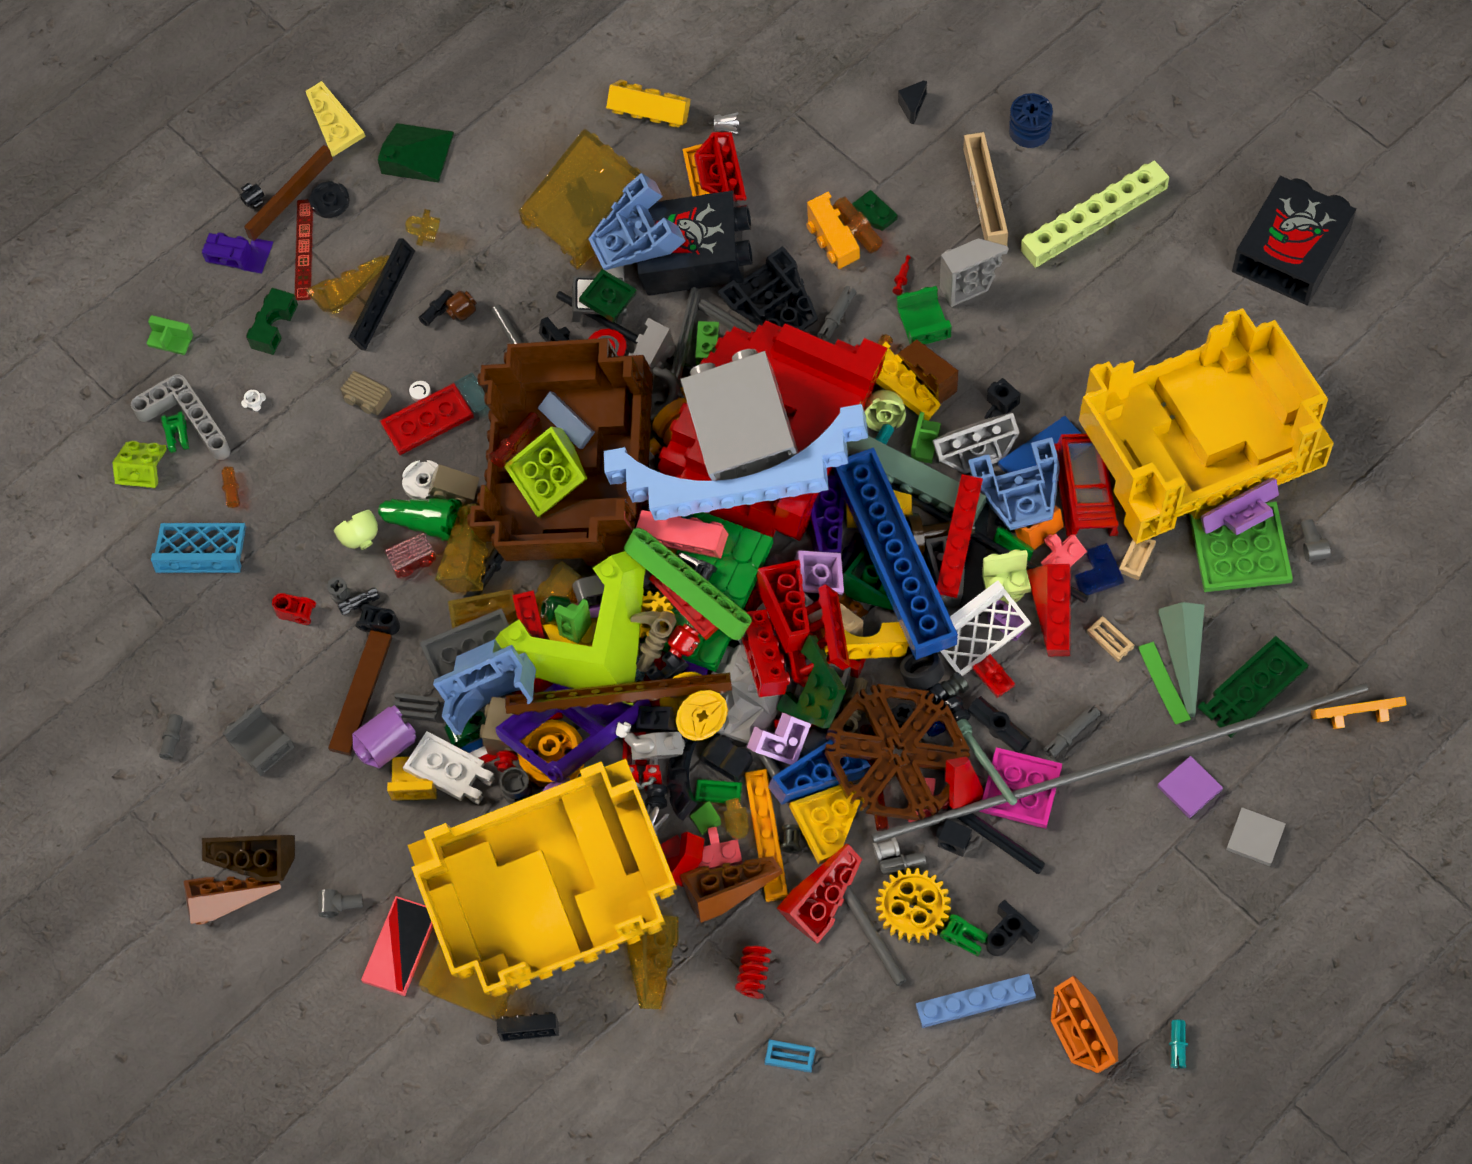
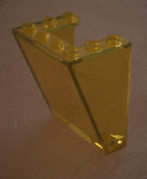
[519,129,641,269]

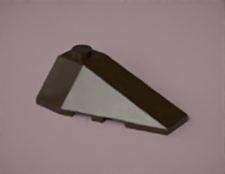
[202,835,295,881]

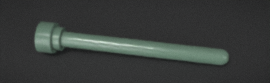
[956,719,1017,805]

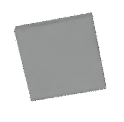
[1226,808,1286,866]

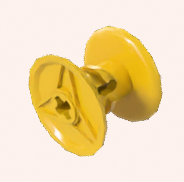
[659,672,728,741]

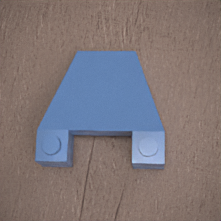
[589,173,686,270]
[968,437,1060,531]

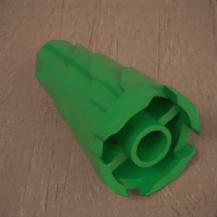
[378,498,464,542]

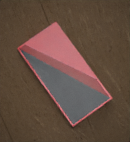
[361,896,433,996]

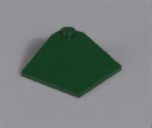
[377,123,454,183]
[843,546,893,610]

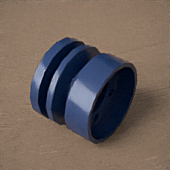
[1009,93,1053,148]

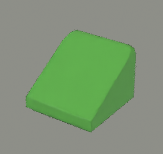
[690,801,721,835]

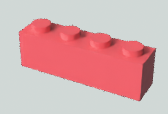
[636,510,729,558]

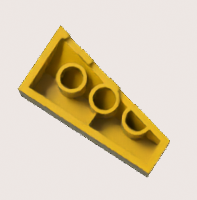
[606,80,691,127]

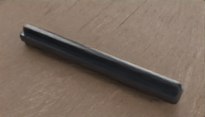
[947,806,1045,874]

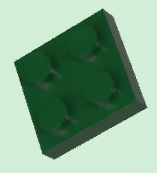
[579,269,637,323]

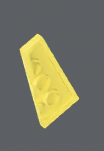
[305,81,366,157]

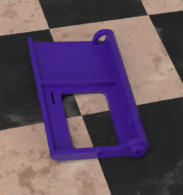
[495,684,651,783]

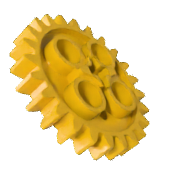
[876,868,951,943]

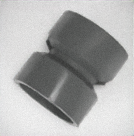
[499,767,532,804]

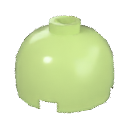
[864,389,906,432]
[334,510,378,550]

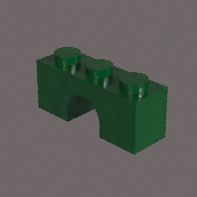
[246,288,298,355]

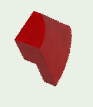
[945,756,984,809]

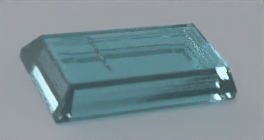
[454,373,488,413]

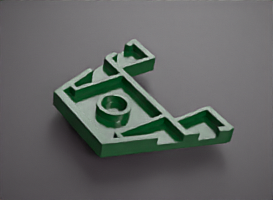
[776,635,846,728]

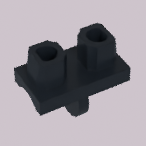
[646,651,689,681]

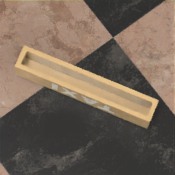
[963,132,1008,246]

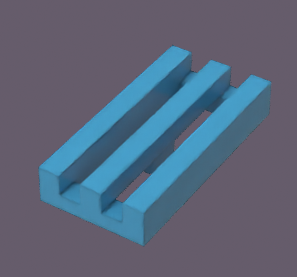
[765,1040,816,1073]

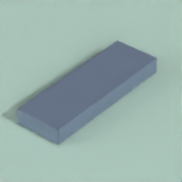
[538,392,595,449]

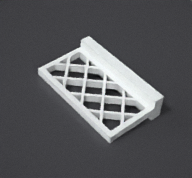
[940,581,1031,676]

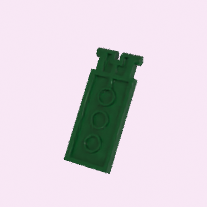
[1197,636,1309,738]

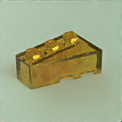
[448,589,517,629]

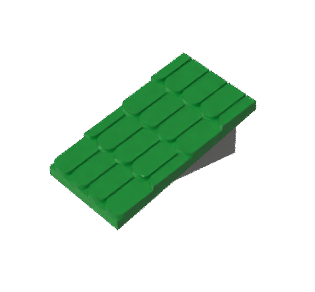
[639,512,774,672]

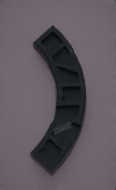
[667,736,698,820]

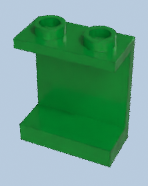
[896,286,952,344]

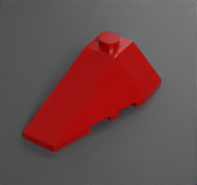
[776,844,862,944]

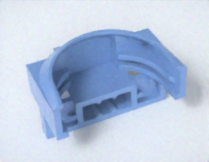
[433,639,536,735]

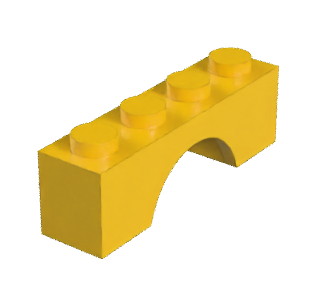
[816,622,909,659]

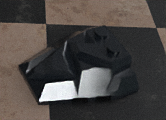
[717,246,818,331]

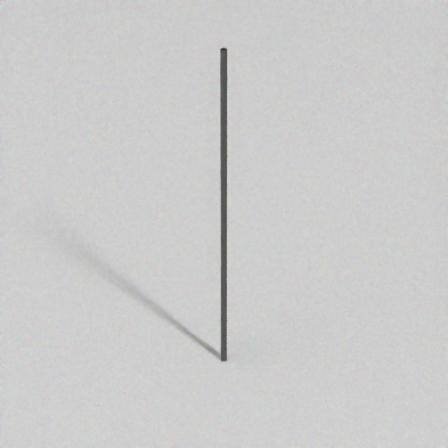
[871,683,1369,843]

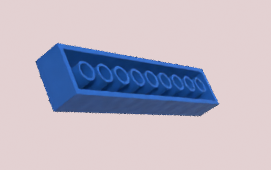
[833,447,958,660]

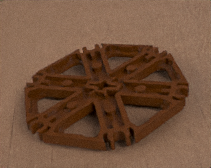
[825,684,970,821]

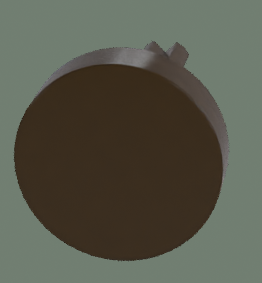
[906,513,975,556]

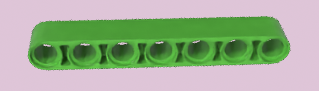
[624,528,752,640]

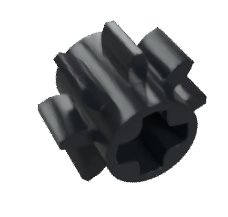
[239,183,265,208]

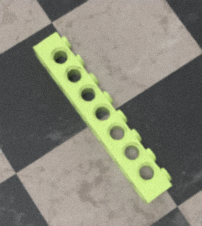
[1021,160,1169,268]

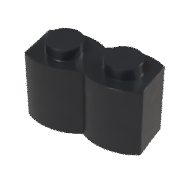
[700,734,753,782]

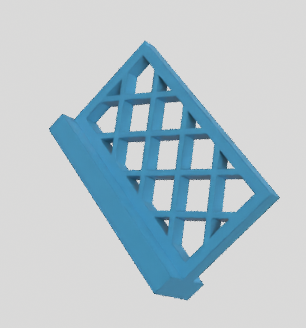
[151,523,246,573]

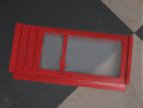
[1054,434,1119,538]

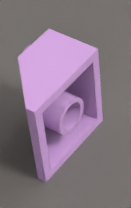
[793,551,844,594]

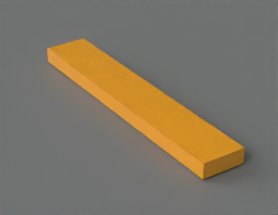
[745,769,788,902]

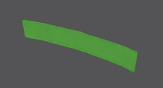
[1138,642,1191,724]

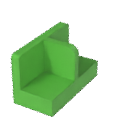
[147,315,194,355]
[911,412,941,464]
[554,599,592,644]

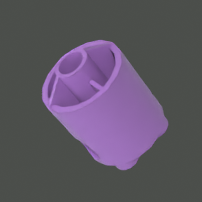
[352,705,417,769]

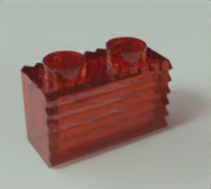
[384,532,436,578]

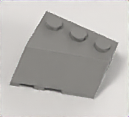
[940,238,1009,307]

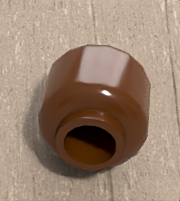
[446,291,477,321]

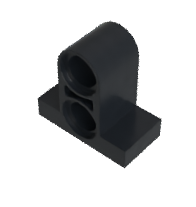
[987,900,1039,956]

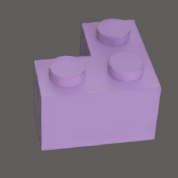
[747,713,811,765]

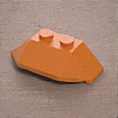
[1050,976,1118,1073]

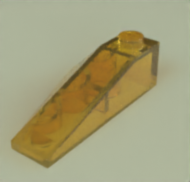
[306,255,390,314]
[626,915,679,1010]

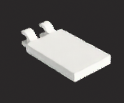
[403,731,495,805]

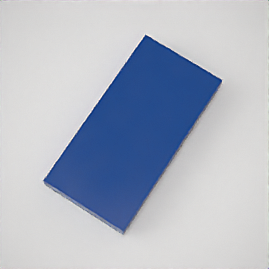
[998,416,1092,473]

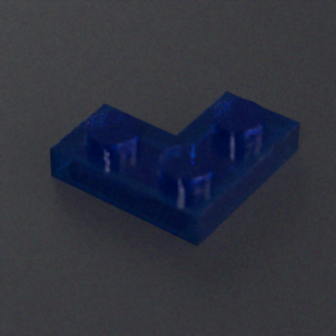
[1074,543,1124,595]

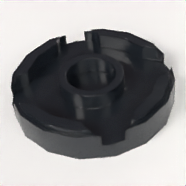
[309,181,350,218]

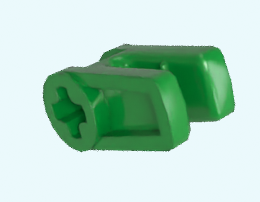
[161,411,190,453]
[940,914,988,956]

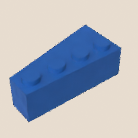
[768,740,871,805]

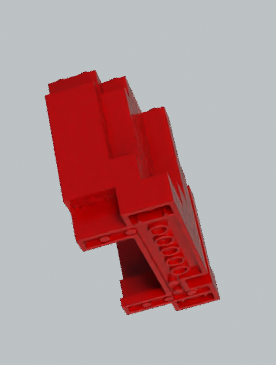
[657,320,888,541]

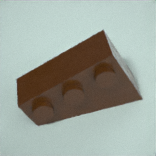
[897,340,959,404]

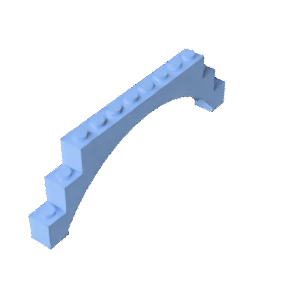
[604,404,868,520]

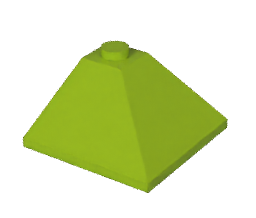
[504,427,587,518]

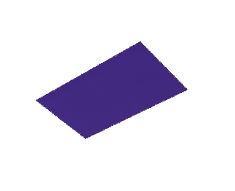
[241,239,273,273]

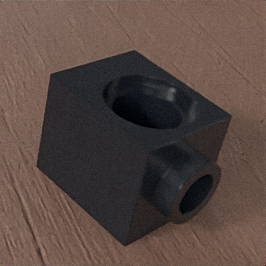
[987,378,1021,414]
[935,819,973,857]

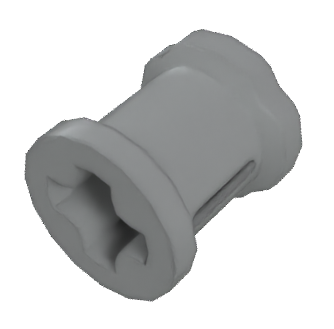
[872,837,900,863]

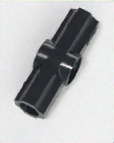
[968,696,1031,753]

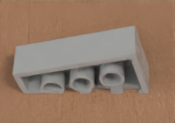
[628,318,675,380]

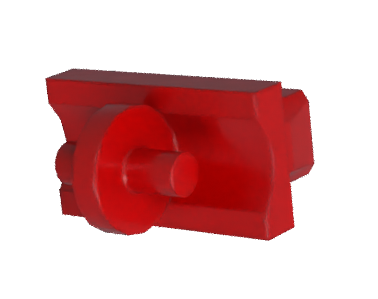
[972,654,1015,698]

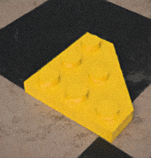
[789,781,861,865]

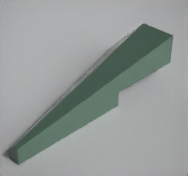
[1158,602,1205,717]

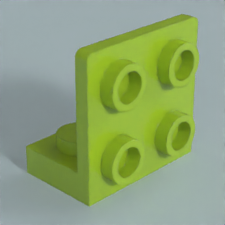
[112,441,167,488]

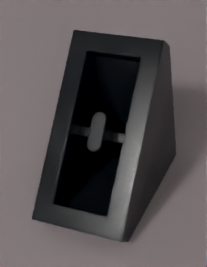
[898,80,927,124]

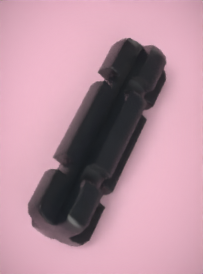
[338,587,380,615]

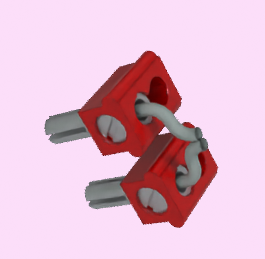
[627,755,662,790]

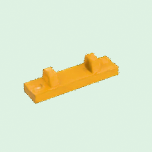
[1311,697,1406,729]

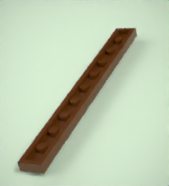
[505,672,732,715]

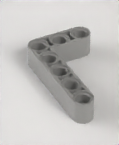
[131,374,231,460]

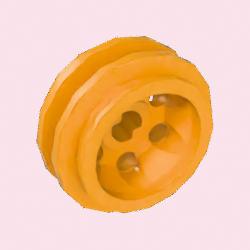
[518,720,584,787]

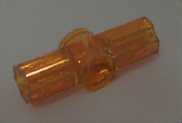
[832,196,884,254]

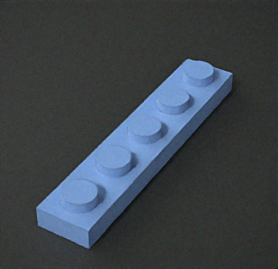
[916,974,1036,1028]

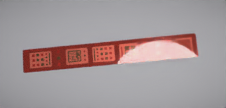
[295,199,313,301]

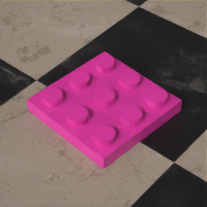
[979,747,1062,829]

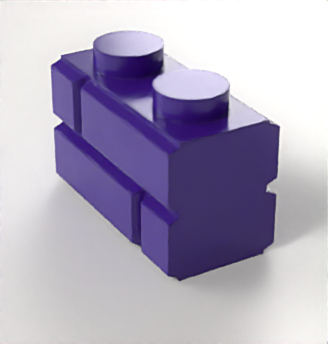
[202,233,252,269]

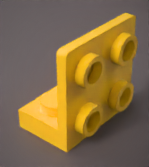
[387,757,437,801]

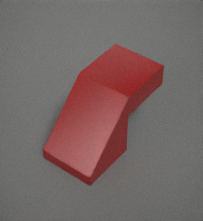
[667,832,705,887]

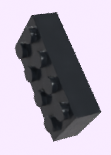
[497,1012,559,1041]

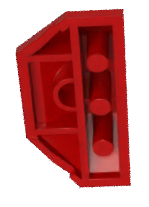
[694,132,746,201]

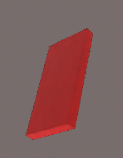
[380,383,474,456]

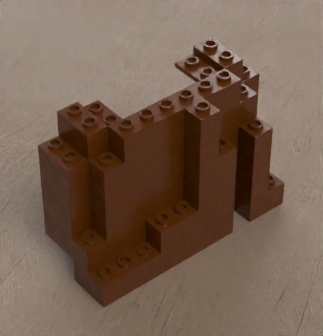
[467,338,653,566]

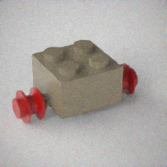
[480,690,523,772]

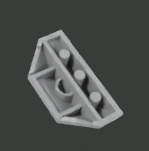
[933,413,1020,474]

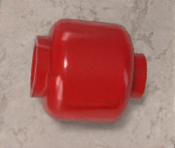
[667,624,700,658]

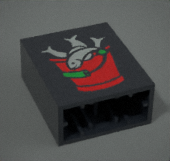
[1232,175,1357,306]
[638,190,753,296]

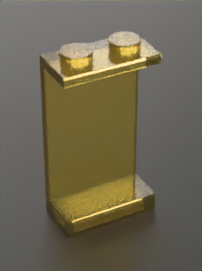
[419,943,517,1021]

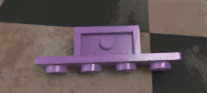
[1201,477,1279,535]

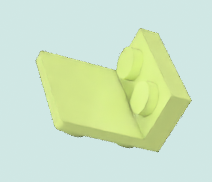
[982,550,1031,597]

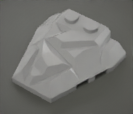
[711,645,798,744]

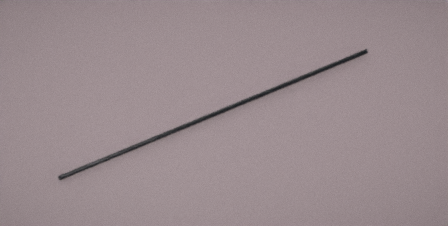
[556,291,1089,603]

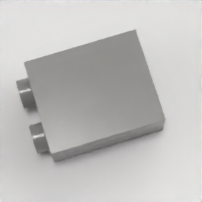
[681,349,798,481]

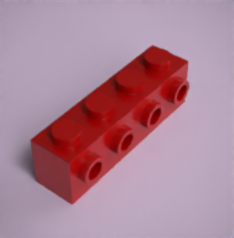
[742,610,790,697]

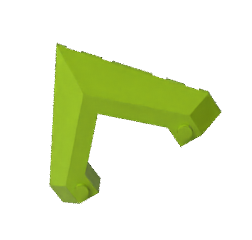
[495,551,646,706]

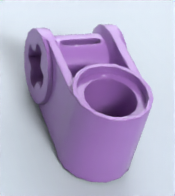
[987,600,1029,641]

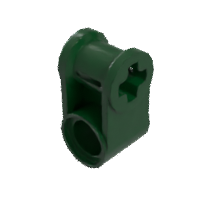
[444,711,486,748]

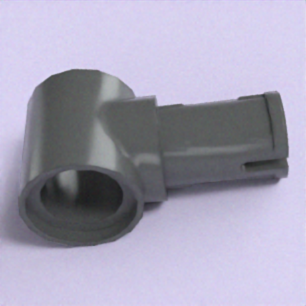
[1301,519,1331,562]
[318,889,364,918]

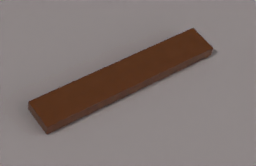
[244,145,333,241]
[328,630,392,756]

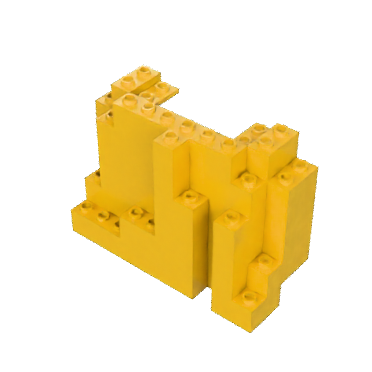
[1079,308,1334,544]
[407,759,677,997]

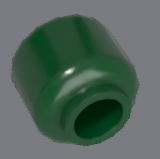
[541,595,572,624]

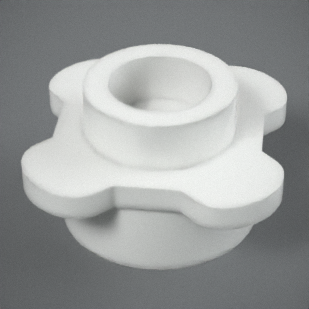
[241,390,266,411]

